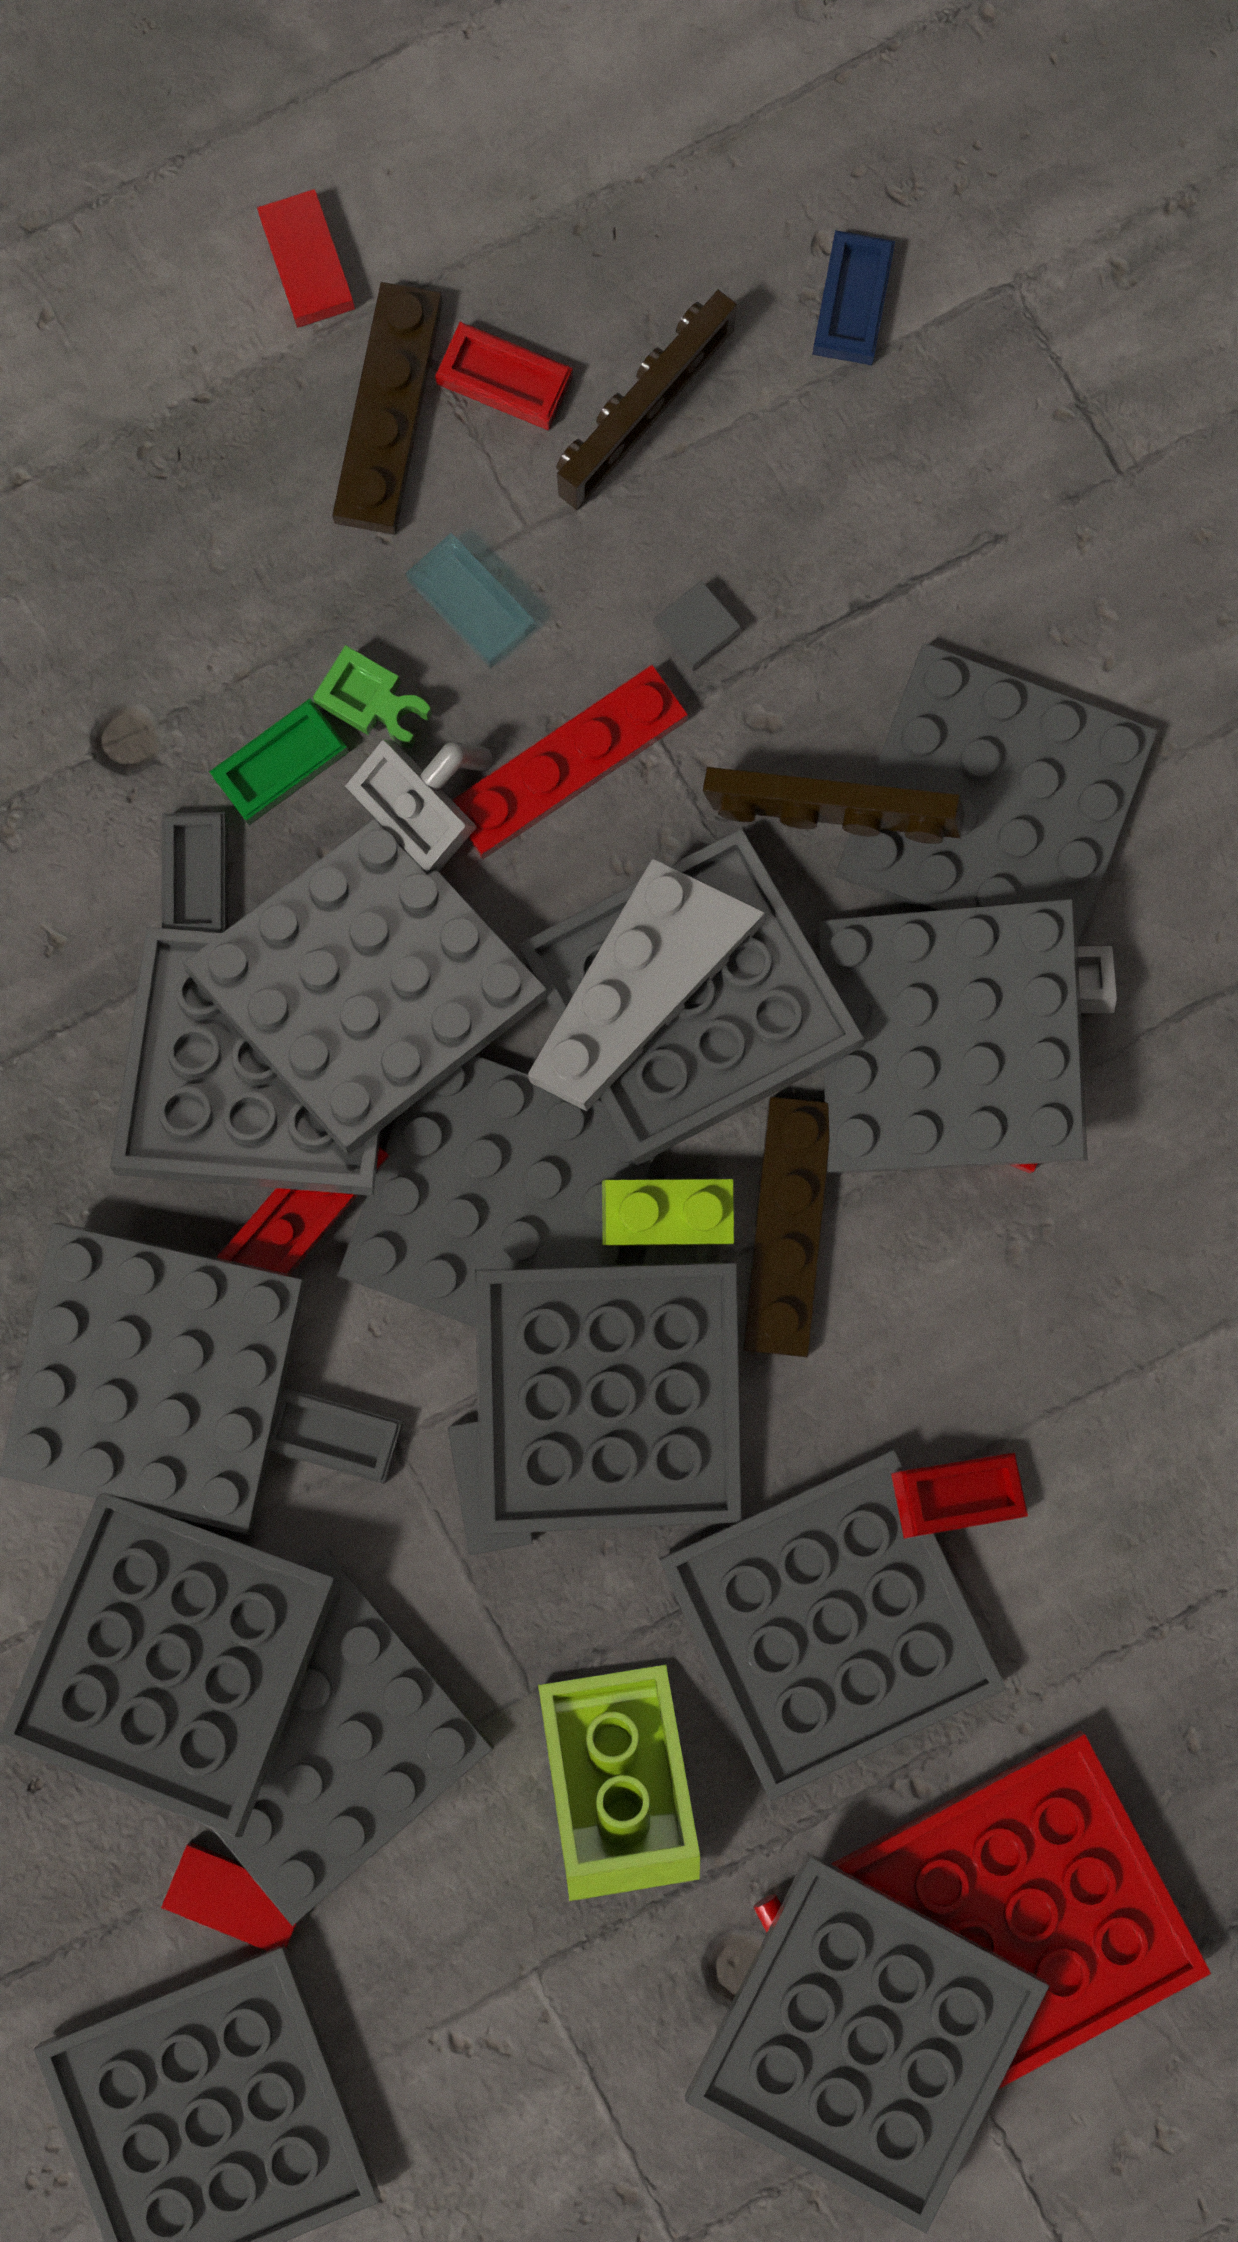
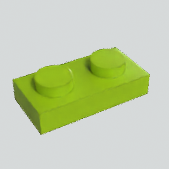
[602,1179,734,1245]

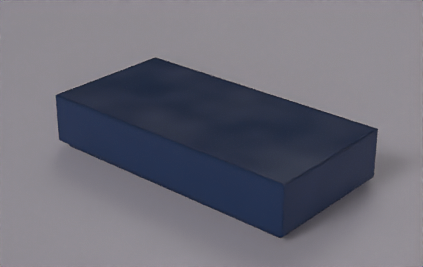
[812,230,895,366]

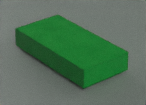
[209,698,349,825]

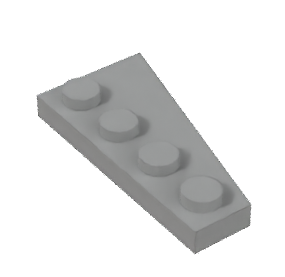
[527,859,766,1111]

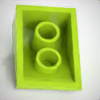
[538,1665,700,1901]

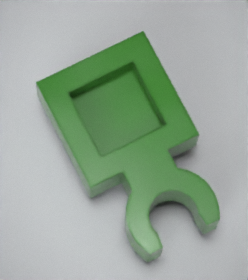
[312,645,432,748]

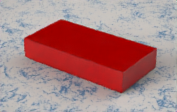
[257,189,355,328]
[435,322,573,431]
[891,1452,1028,1539]
[161,1842,297,1951]

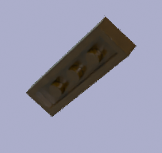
[332,282,443,535]
[556,289,737,511]
[702,767,965,844]
[743,1097,830,1358]

